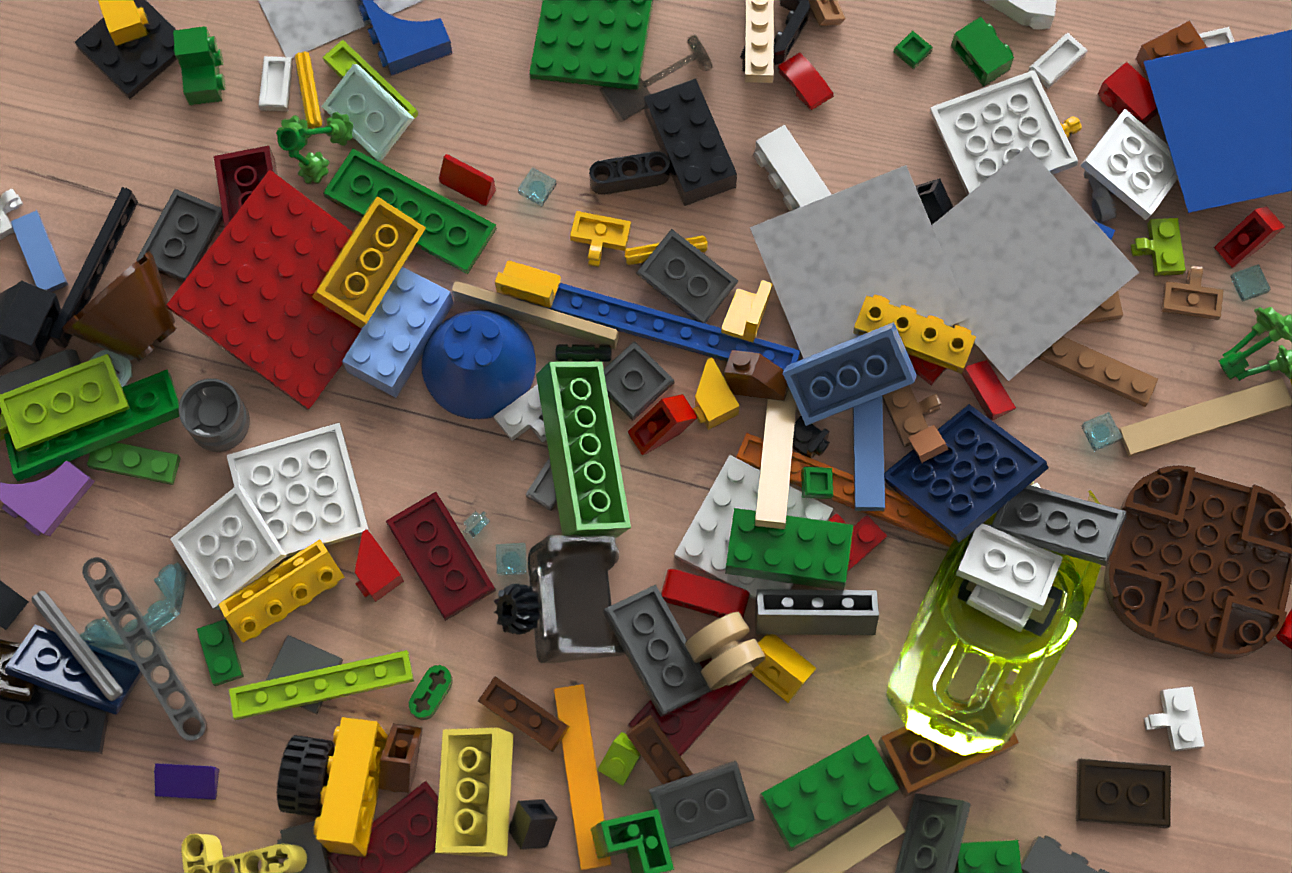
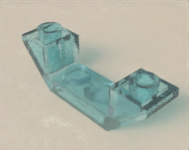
[79,562,188,650]

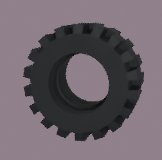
[277,735,335,817]

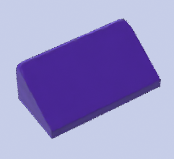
[154,763,219,800]

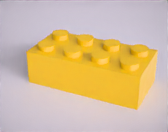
[312,196,426,328]
[314,717,388,857]

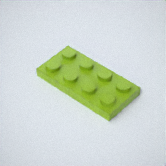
[0,354,130,452]

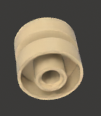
[685,612,766,690]

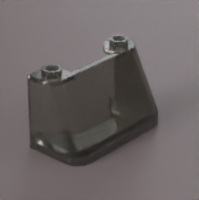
[528,535,625,663]

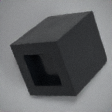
[915,178,953,225]
[508,799,558,850]

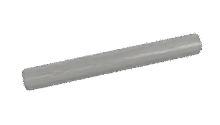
[32,591,123,701]

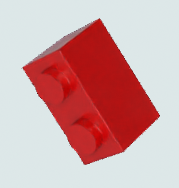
[1098,62,1158,125]

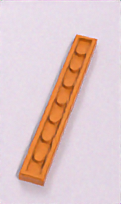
[736,432,956,548]

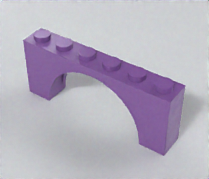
[0,460,95,536]

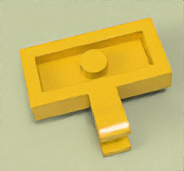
[570,211,631,267]

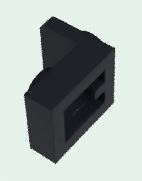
[792,416,830,458]

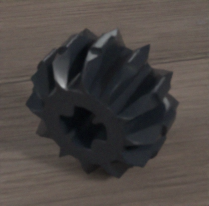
[493,583,543,635]

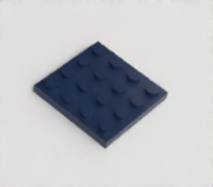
[884,404,1049,542]

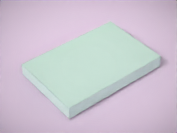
[321,64,414,161]

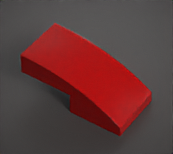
[777,52,834,111]

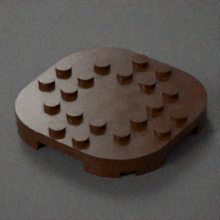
[1104,465,1292,659]

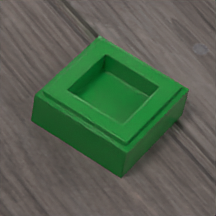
[893,30,933,69]
[801,467,833,499]

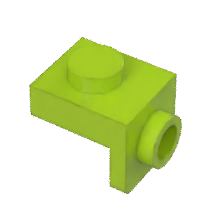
[597,732,641,786]

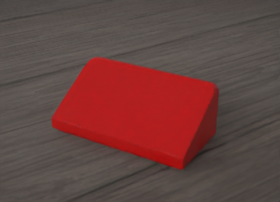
[439,154,496,206]
[962,360,1016,421]

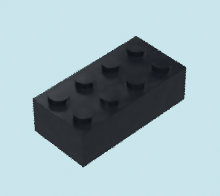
[644,79,737,206]

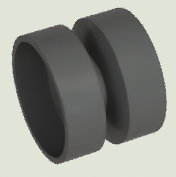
[179,379,250,452]

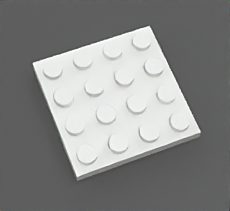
[930,70,1078,195]
[227,423,370,558]
[674,455,833,600]

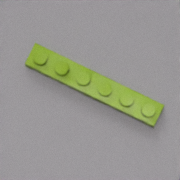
[229,650,414,720]

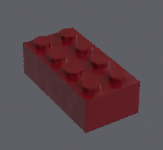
[213,145,278,227]

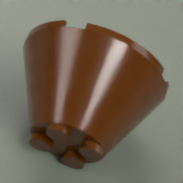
[62,251,177,362]

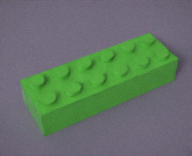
[536,362,631,541]

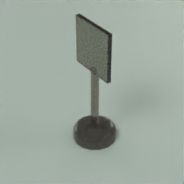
[600,34,713,123]

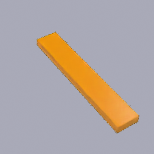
[554,684,612,871]

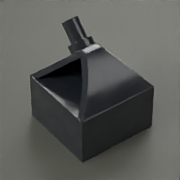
[0,281,61,362]

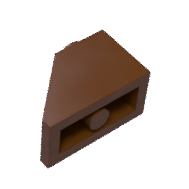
[724,350,789,401]
[379,724,422,793]

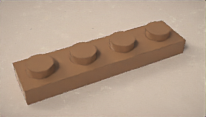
[1039,336,1158,407]

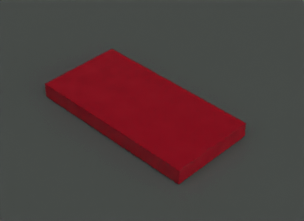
[386,492,496,621]
[628,658,753,757]
[327,781,439,873]

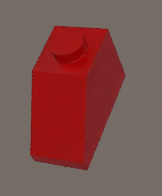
[1214,206,1285,268]
[628,394,698,455]
[355,529,404,602]

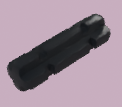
[555,344,612,362]

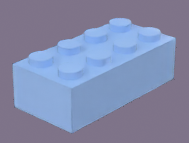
[342,267,454,398]

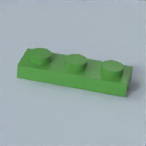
[87,442,181,485]

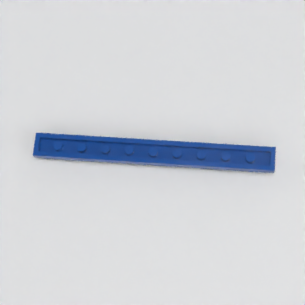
[518,283,800,370]

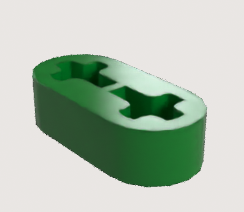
[409,665,453,720]

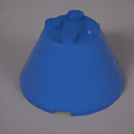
[422,309,536,419]

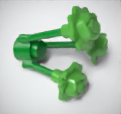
[276,112,354,184]
[1218,307,1292,381]

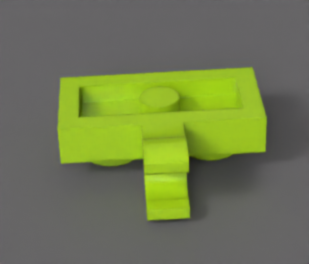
[1131,218,1186,276]

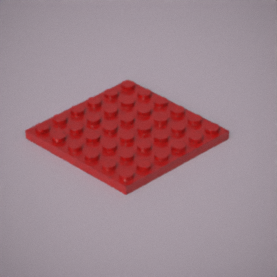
[165,170,363,410]

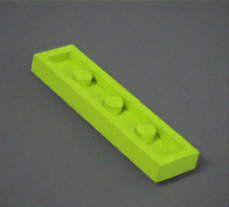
[323,40,418,119]

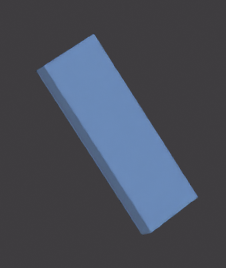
[10,210,68,292]

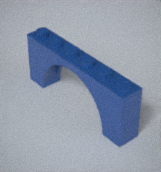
[358,0,453,76]

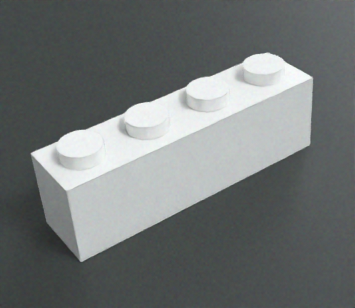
[754,125,832,211]

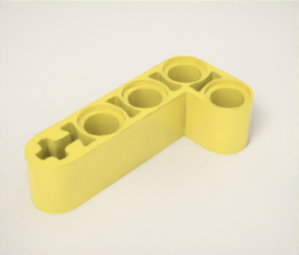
[181,834,307,873]

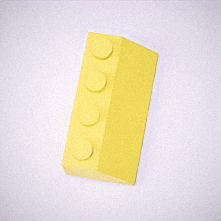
[435,728,513,857]

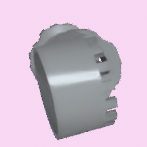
[1083,170,1116,222]

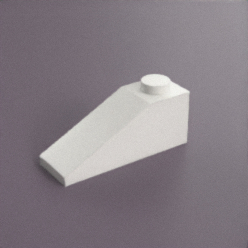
[982,0,1056,30]

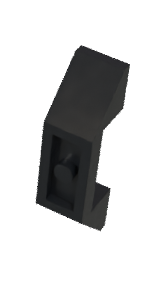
[740,0,810,72]

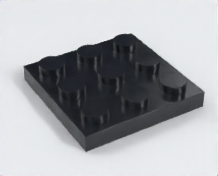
[74,0,177,99]

